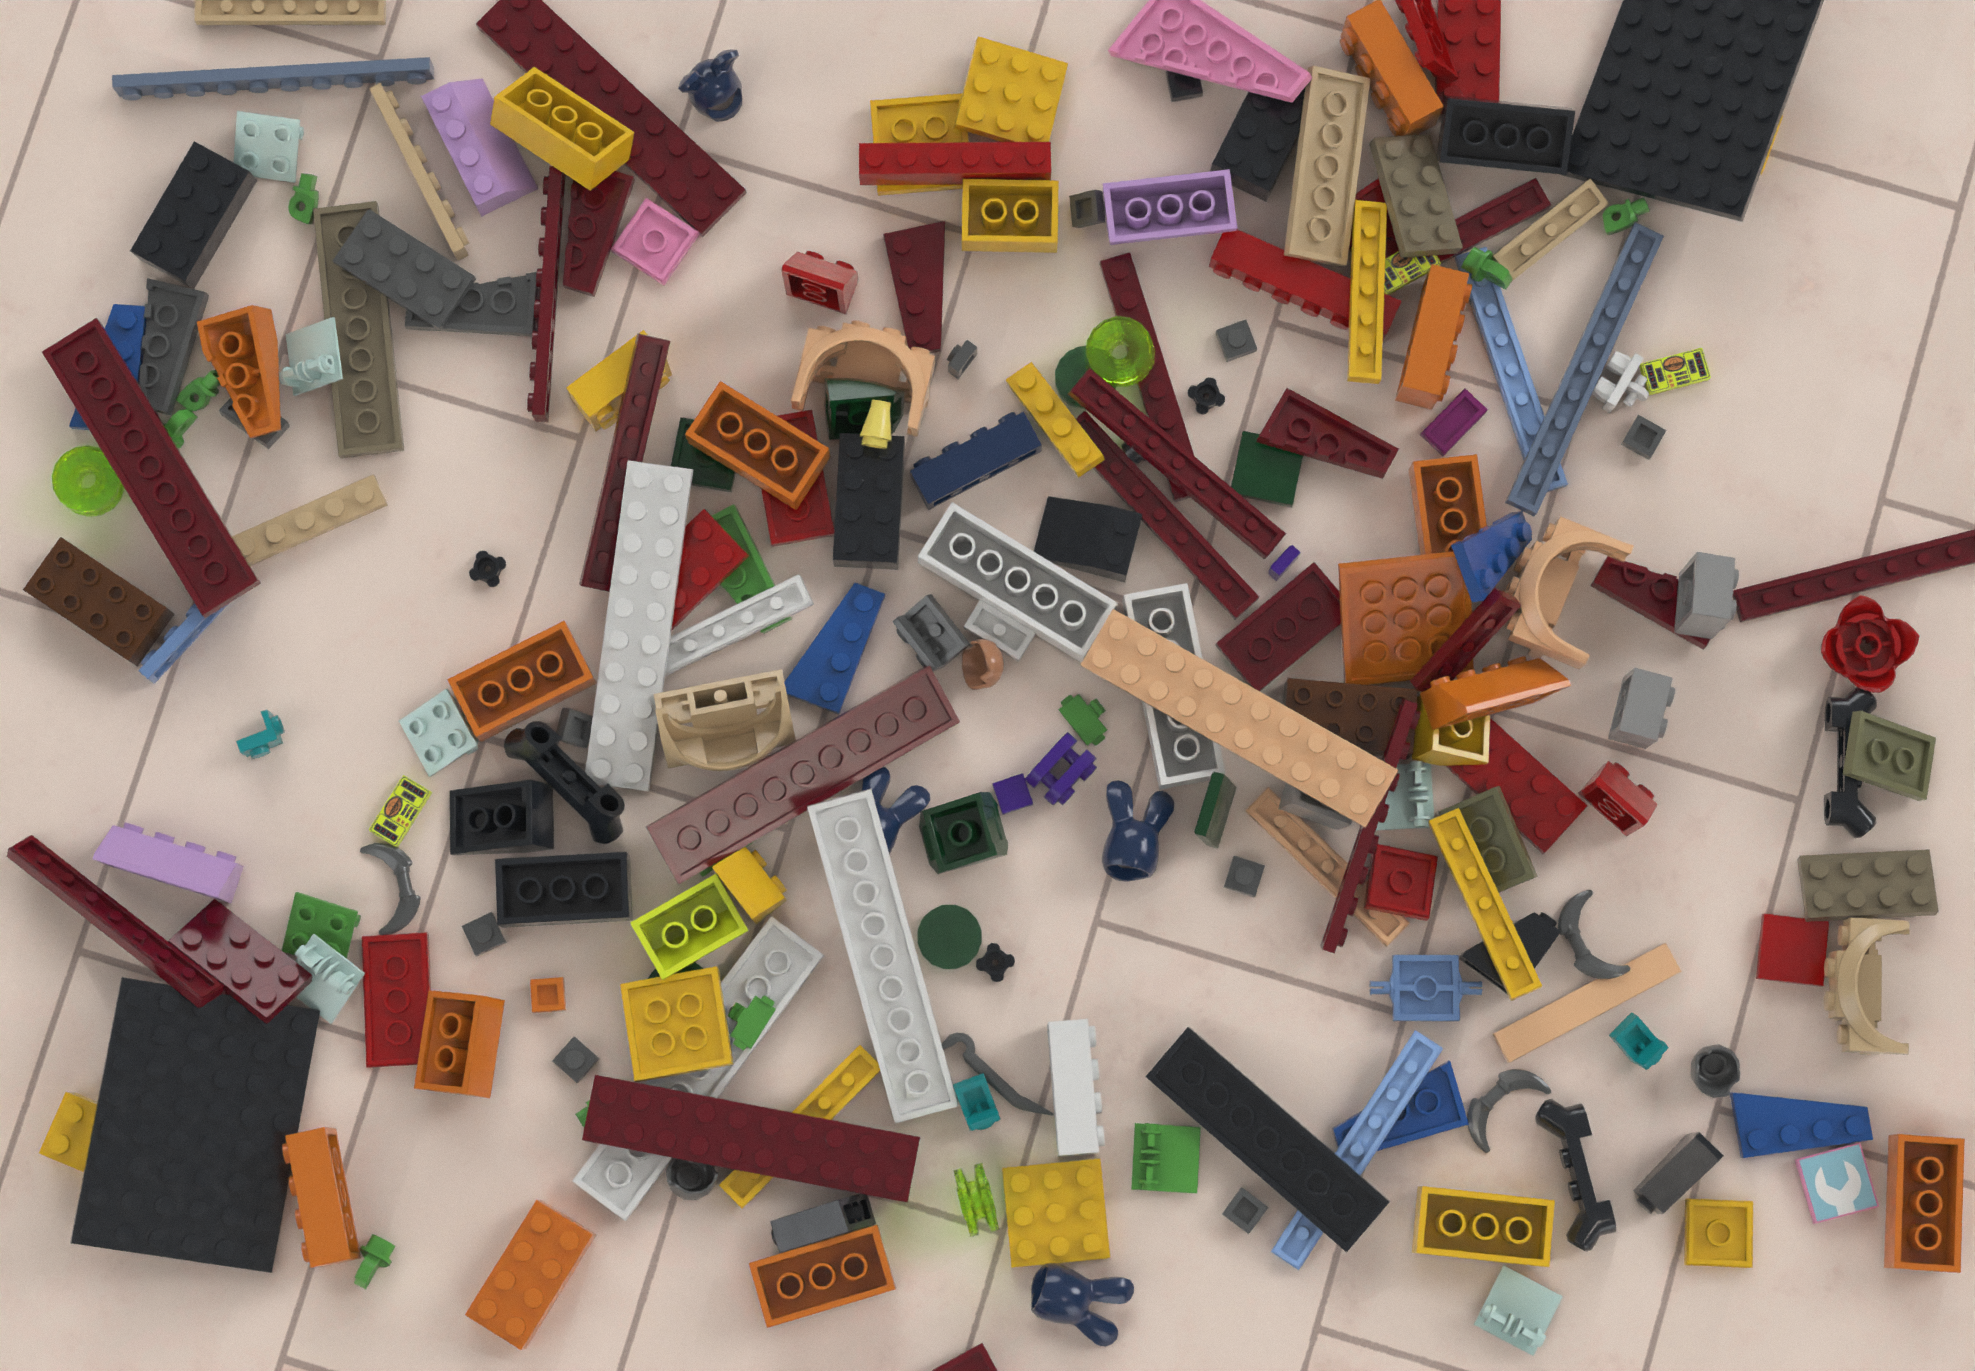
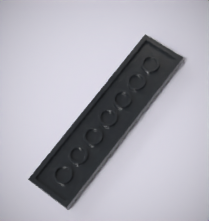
[1146,1027,1390,1253]

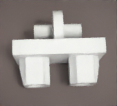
[1592,351,1649,413]

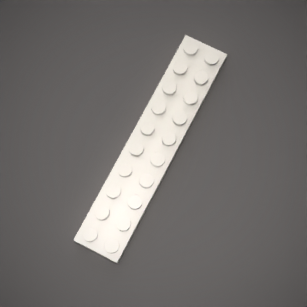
[585,460,693,791]
[807,789,958,1123]
[573,916,824,1221]

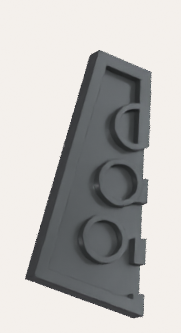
[405,272,537,337]
[139,278,209,415]

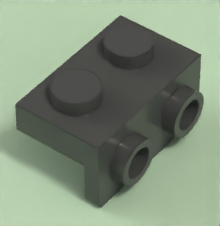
[893,594,970,671]

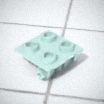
[234,111,304,183]
[279,317,343,396]
[399,689,479,777]
[1376,761,1434,830]
[295,934,365,1024]
[1474,1265,1563,1356]

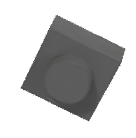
[1069,190,1105,228]
[1216,320,1257,362]
[947,340,977,379]
[1621,415,1667,460]
[556,708,593,748]
[1223,856,1265,897]
[462,912,507,956]
[552,1036,600,1083]
[1222,1187,1268,1234]

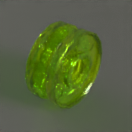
[1086,316,1155,388]
[52,445,125,517]
[953,1163,999,1237]

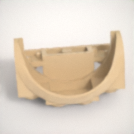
[654,669,796,771]
[1824,918,1910,1055]

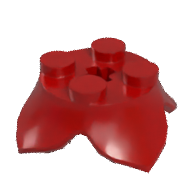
[1821,595,1920,693]

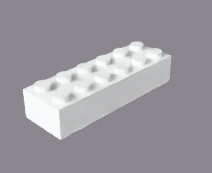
[918,502,1118,663]
[1122,583,1225,790]

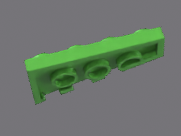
[712,504,792,634]

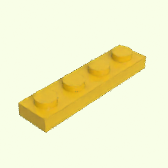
[1006,362,1105,478]

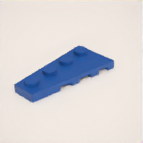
[69,304,146,430]
[1451,511,1532,602]
[784,583,885,715]
[1332,1060,1469,1151]
[1730,1092,1873,1158]

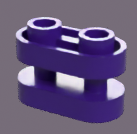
[1024,732,1097,806]

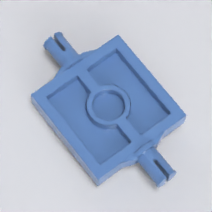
[1369,955,1482,1021]

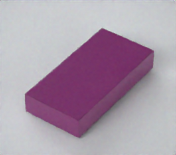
[1420,388,1488,456]

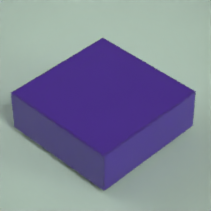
[1268,545,1301,581]
[992,773,1033,815]

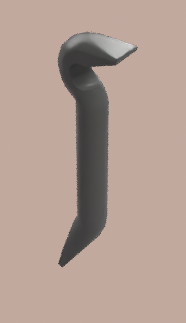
[942,1033,1054,1116]

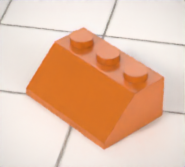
[414,990,505,1098]

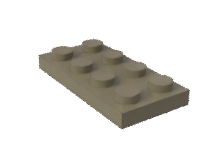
[1369,134,1463,258]
[1797,849,1939,922]

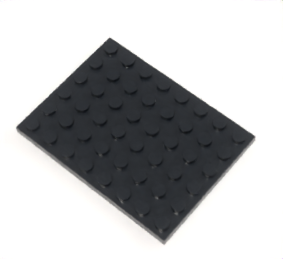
[1561,0,1824,222]
[70,977,320,1273]

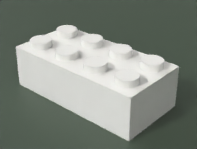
[1047,1019,1105,1157]

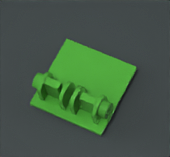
[282,892,361,959]
[1131,1123,1201,1194]

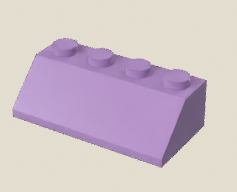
[421,78,538,217]
[1103,169,1238,245]
[93,822,244,903]

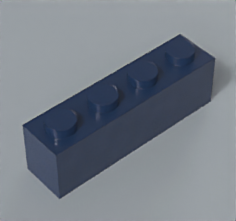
[910,412,1042,510]

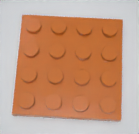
[1338,552,1474,685]

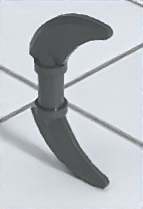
[360,843,421,935]
[1557,890,1630,979]
[1467,1069,1551,1153]

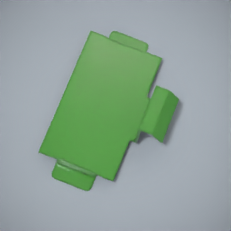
[1058,694,1107,746]
[728,995,776,1050]

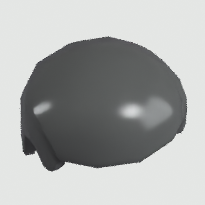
[1690,1044,1740,1098]
[666,1158,718,1200]

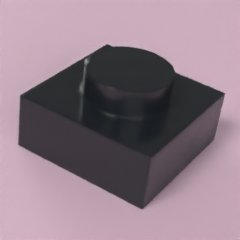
[1166,70,1203,102]

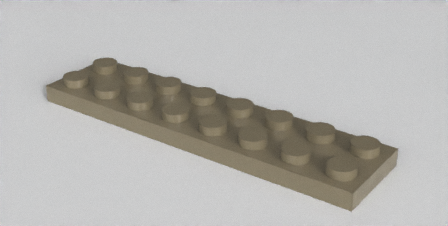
[313,201,404,458]

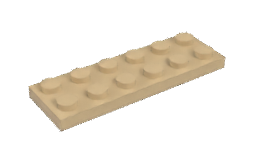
[1284,65,1371,267]

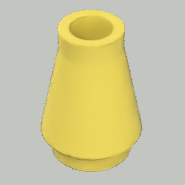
[860,400,892,449]

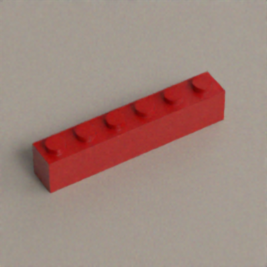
[859,142,1051,185]
[1209,229,1402,342]

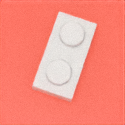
[964,599,1035,662]

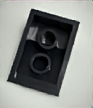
[1033,496,1143,582]
[450,780,554,855]

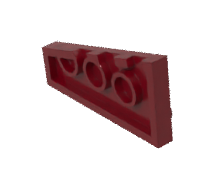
[563,171,635,297]
[883,221,945,354]
[1256,388,1399,479]
[1590,556,1735,650]

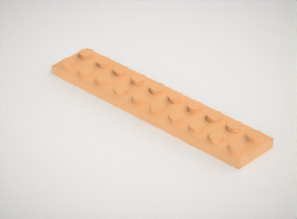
[1080,609,1398,828]

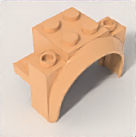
[791,320,935,437]
[1504,516,1634,670]

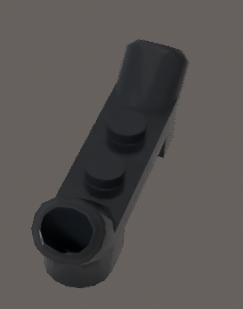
[1824,687,1877,838]
[504,721,625,844]
[1535,1099,1616,1252]

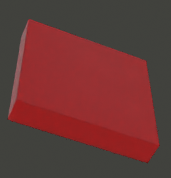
[1364,844,1438,921]
[1756,913,1829,987]

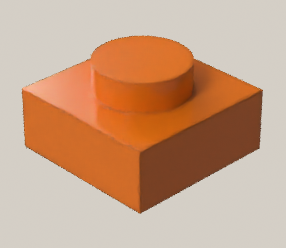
[530,977,566,1013]

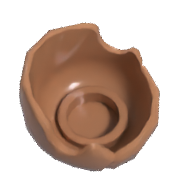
[962,639,1004,690]

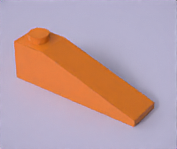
[197,305,281,438]

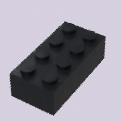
[1210,88,1305,202]
[1437,95,1575,175]
[130,141,257,289]
[833,433,905,570]
[495,852,633,928]

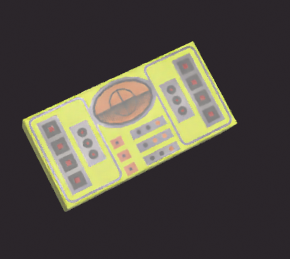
[1384,251,1441,295]
[1639,348,1711,396]
[369,775,432,847]

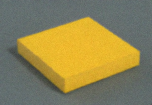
[1684,1199,1753,1268]

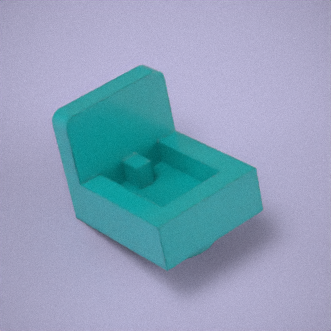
[236,710,285,759]
[1609,1012,1669,1070]
[953,1073,1001,1131]

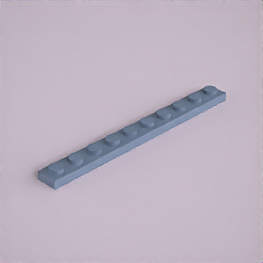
[112,57,434,100]
[1505,222,1664,516]

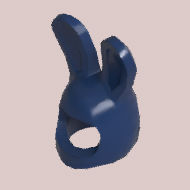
[678,49,742,122]
[862,766,931,855]
[1102,780,1174,882]
[1031,1263,1134,1347]

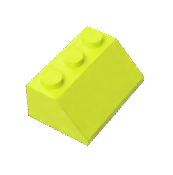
[630,874,749,980]

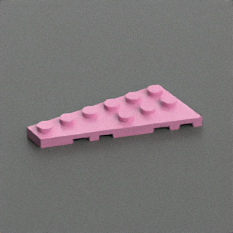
[1108,0,1312,103]

